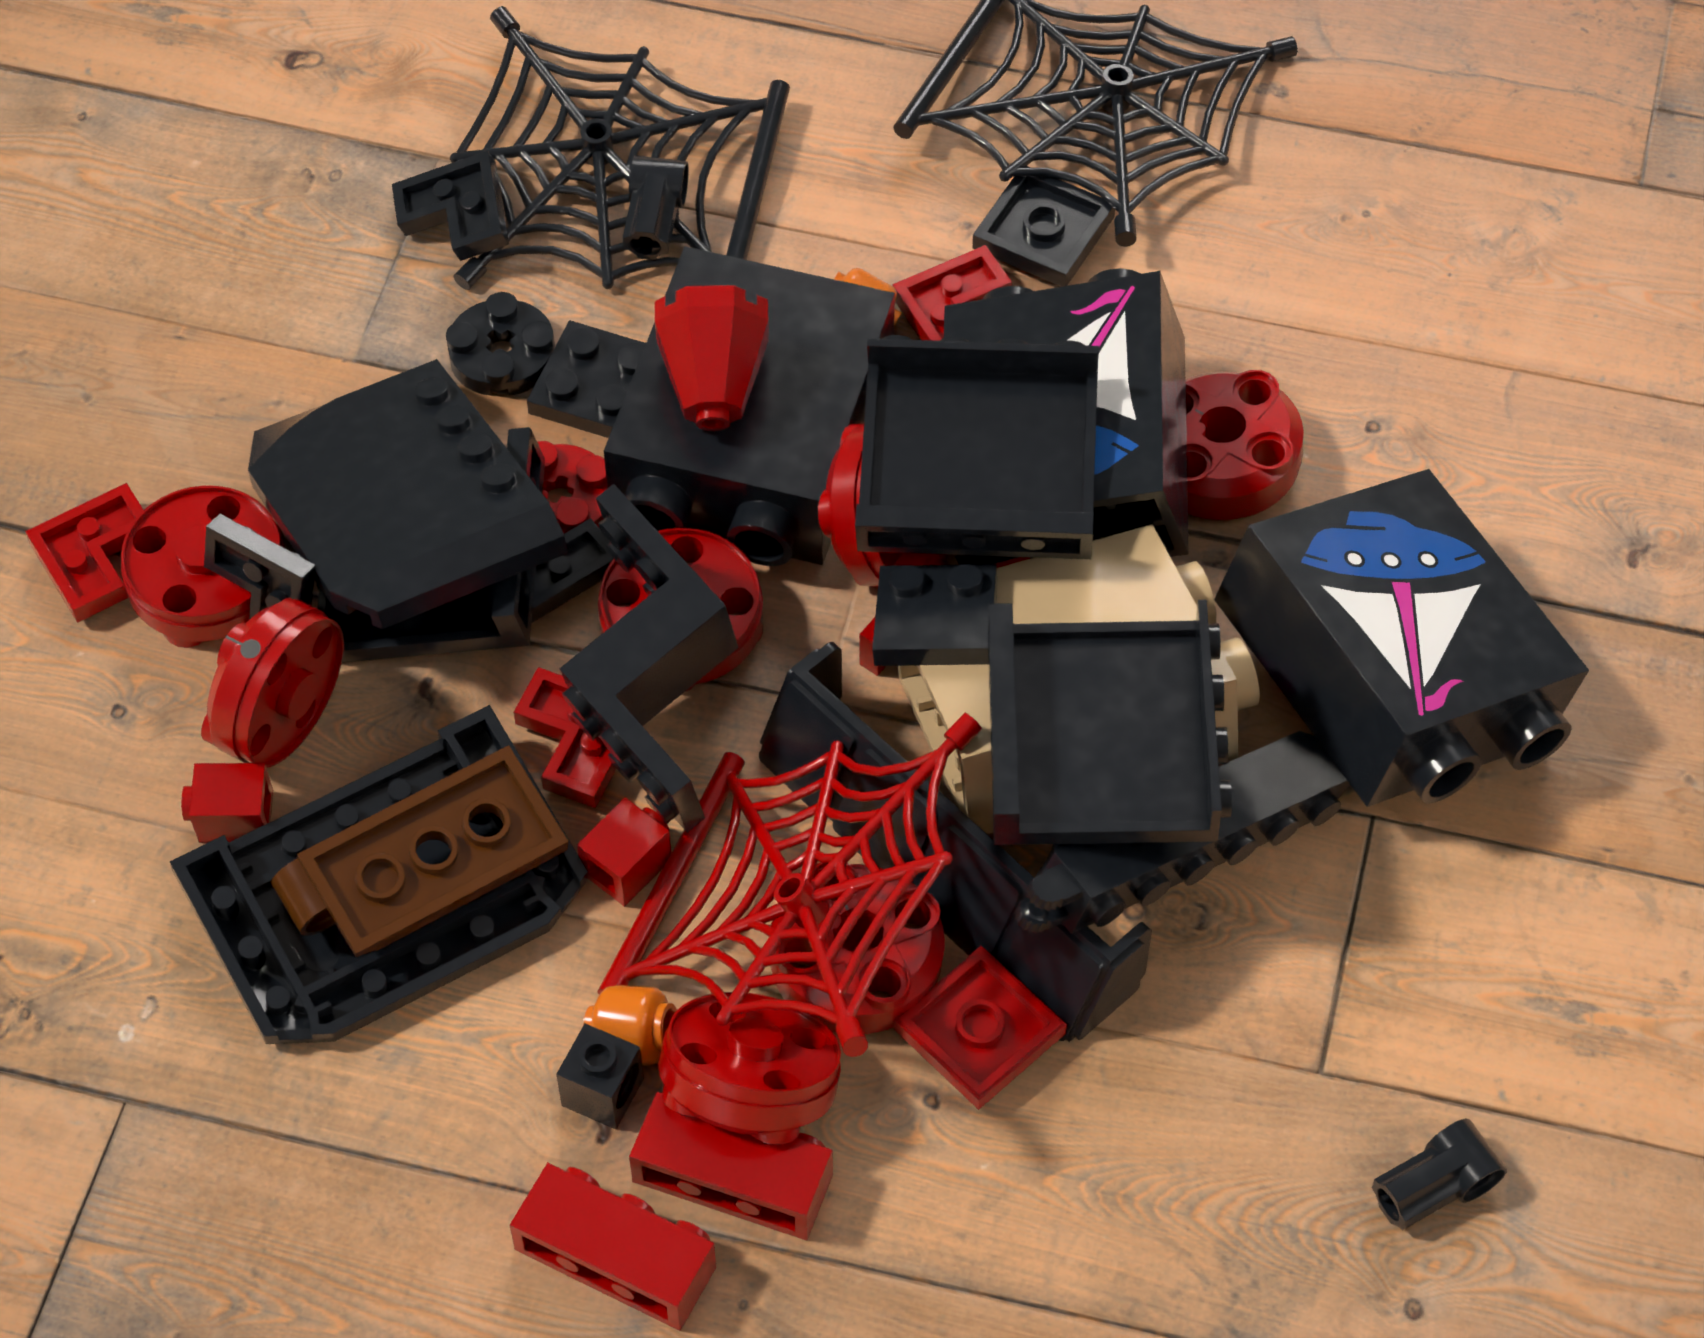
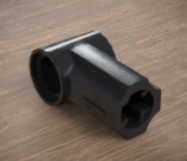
[623,155,689,260]
[1372,1118,1507,1231]

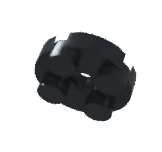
[446,292,555,396]

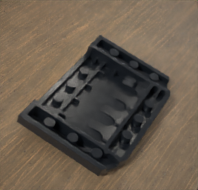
[248,359,568,629]
[170,705,588,1044]

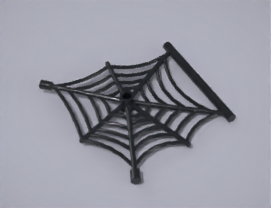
[893,0,1298,247]
[450,6,790,290]

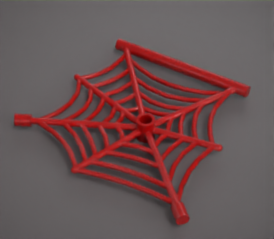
[597,712,982,1057]

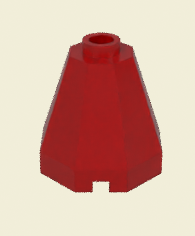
[655,285,769,431]

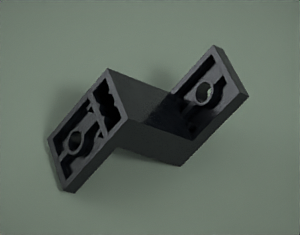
[559,484,739,833]

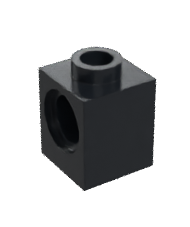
[556,1023,644,1130]

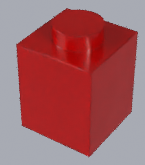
[181,763,274,843]
[577,797,671,907]

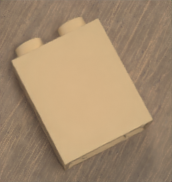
[897,524,1260,834]

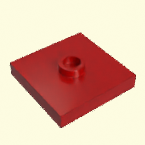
[894,946,1067,1110]

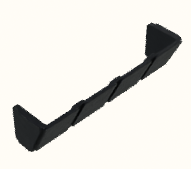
[759,642,1152,1042]

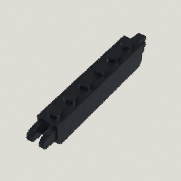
[1014,731,1351,934]

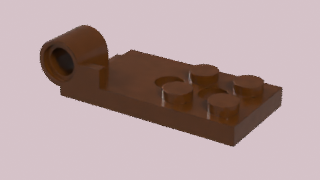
[271,745,569,958]

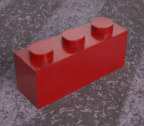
[629,1092,833,1241]
[509,1162,716,1331]

